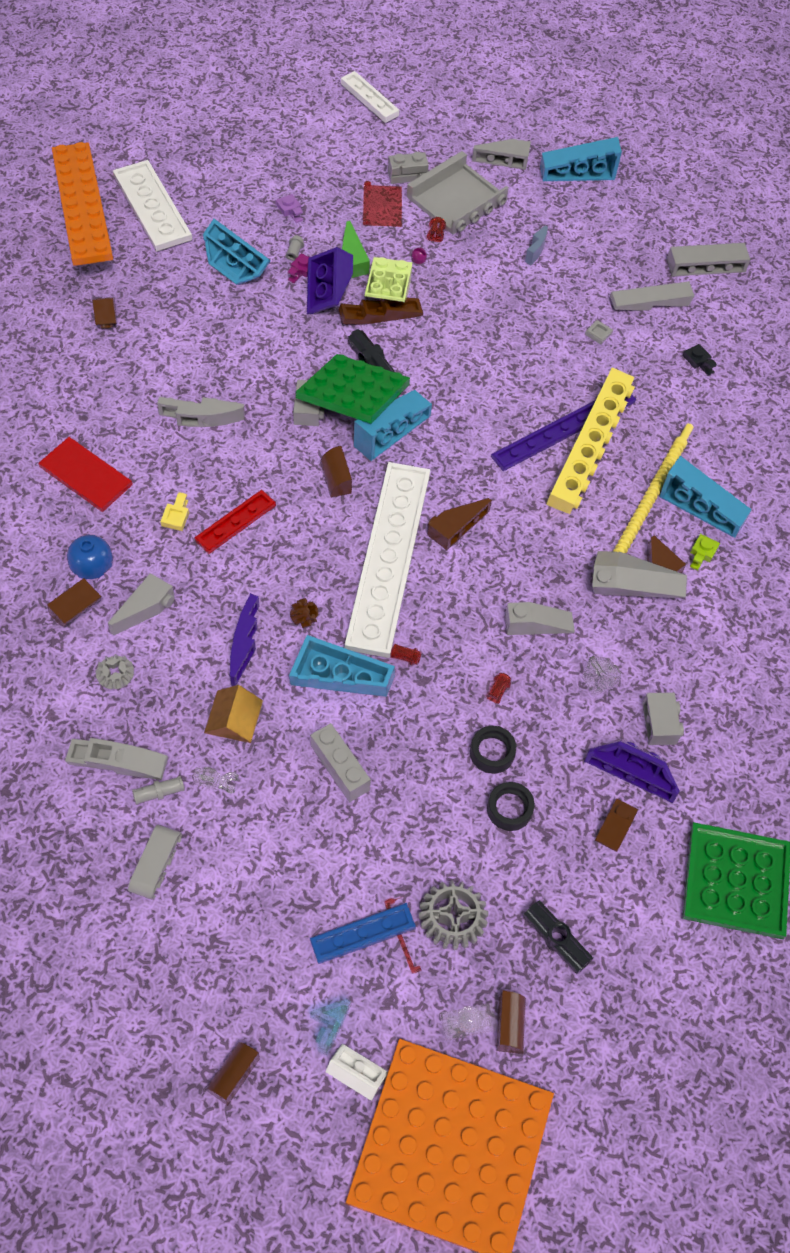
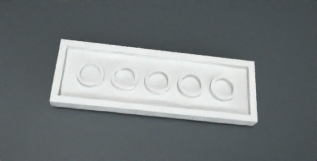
[113,160,192,252]

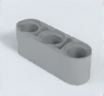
[128,824,182,900]

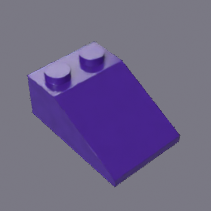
[307,247,353,314]

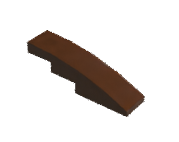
[338,297,423,325]

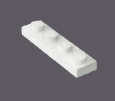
[341,71,400,123]

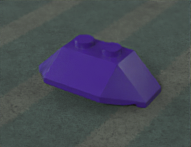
[584,740,680,803]

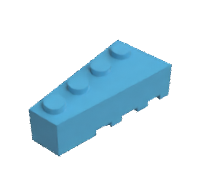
[540,137,622,181]
[289,635,395,697]

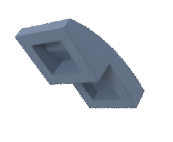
[525,225,548,266]

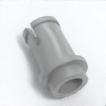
[285,235,304,260]

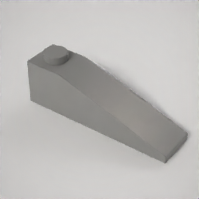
[592,551,687,598]

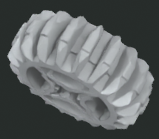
[419,880,488,951]

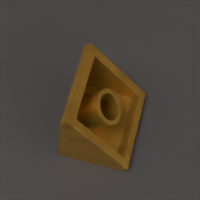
[204,685,263,743]

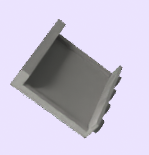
[407,151,509,235]

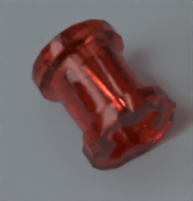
[427,217,446,242]

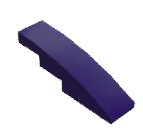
[230,593,259,686]

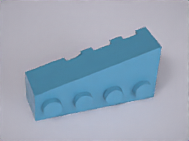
[354,390,432,461]
[659,456,752,538]

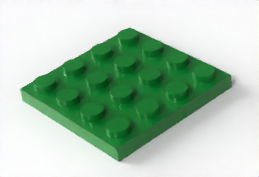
[296,354,410,424]
[682,822,790,940]

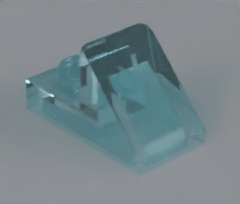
[310,999,351,1056]

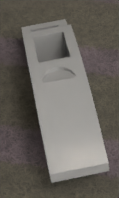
[157,397,245,427]
[65,738,168,780]

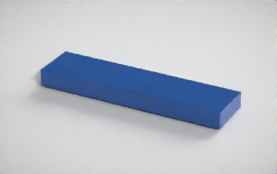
[310,903,416,964]

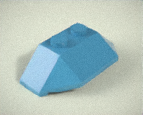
[203,219,271,285]

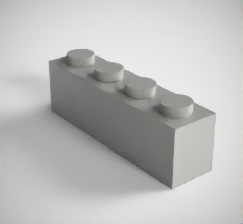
[667,243,750,277]

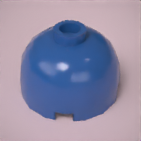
[67,534,113,580]

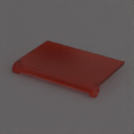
[363,181,402,227]

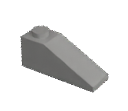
[472,139,531,170]
[108,573,175,635]
[505,602,575,635]

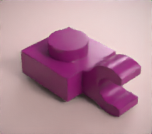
[288,253,309,284]

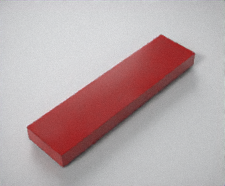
[194,489,276,554]

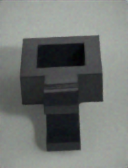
[682,344,717,376]

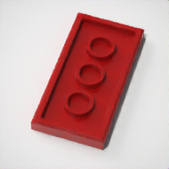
[38,437,133,512]

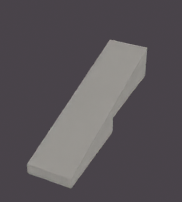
[610,281,695,311]

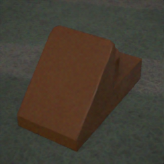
[595,798,639,852]

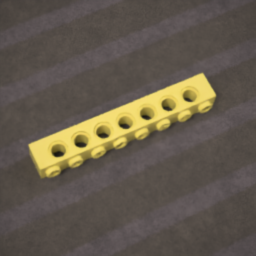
[546,367,635,514]

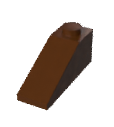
[427,498,492,550]

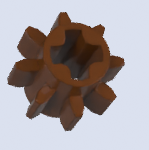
[290,598,318,628]

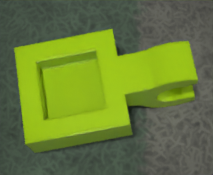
[690,533,720,571]

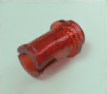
[391,644,422,666]
[486,673,511,704]

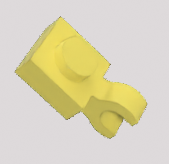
[160,492,189,531]

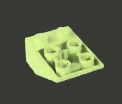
[365,257,413,302]

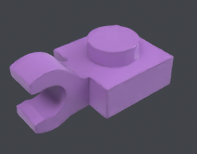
[276,194,303,223]

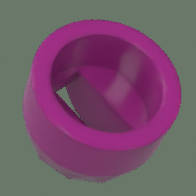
[411,248,427,264]

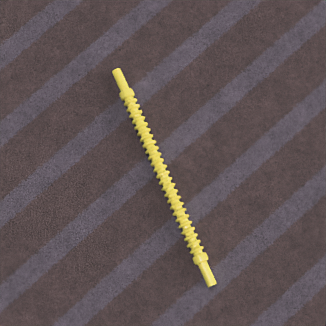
[613,423,694,553]

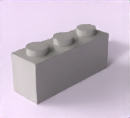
[310,723,371,803]

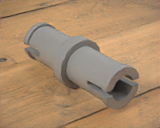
[132,776,185,805]

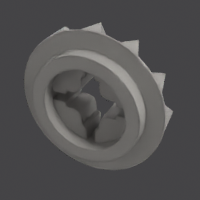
[95,654,134,689]

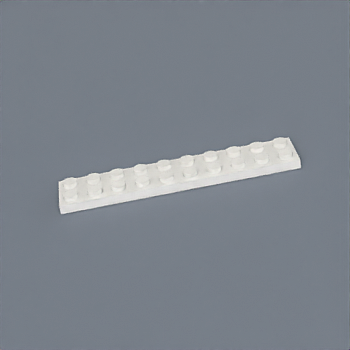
[344,462,430,658]

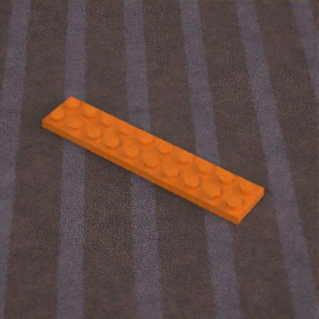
[51,142,113,266]

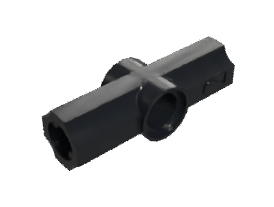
[348,329,395,372]
[523,900,593,974]

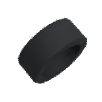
[470,725,517,774]
[487,782,535,831]

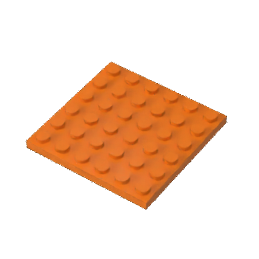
[345,1039,554,1253]

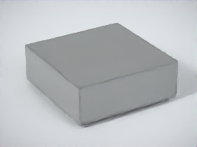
[585,320,613,344]

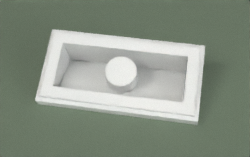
[326,1044,388,1101]

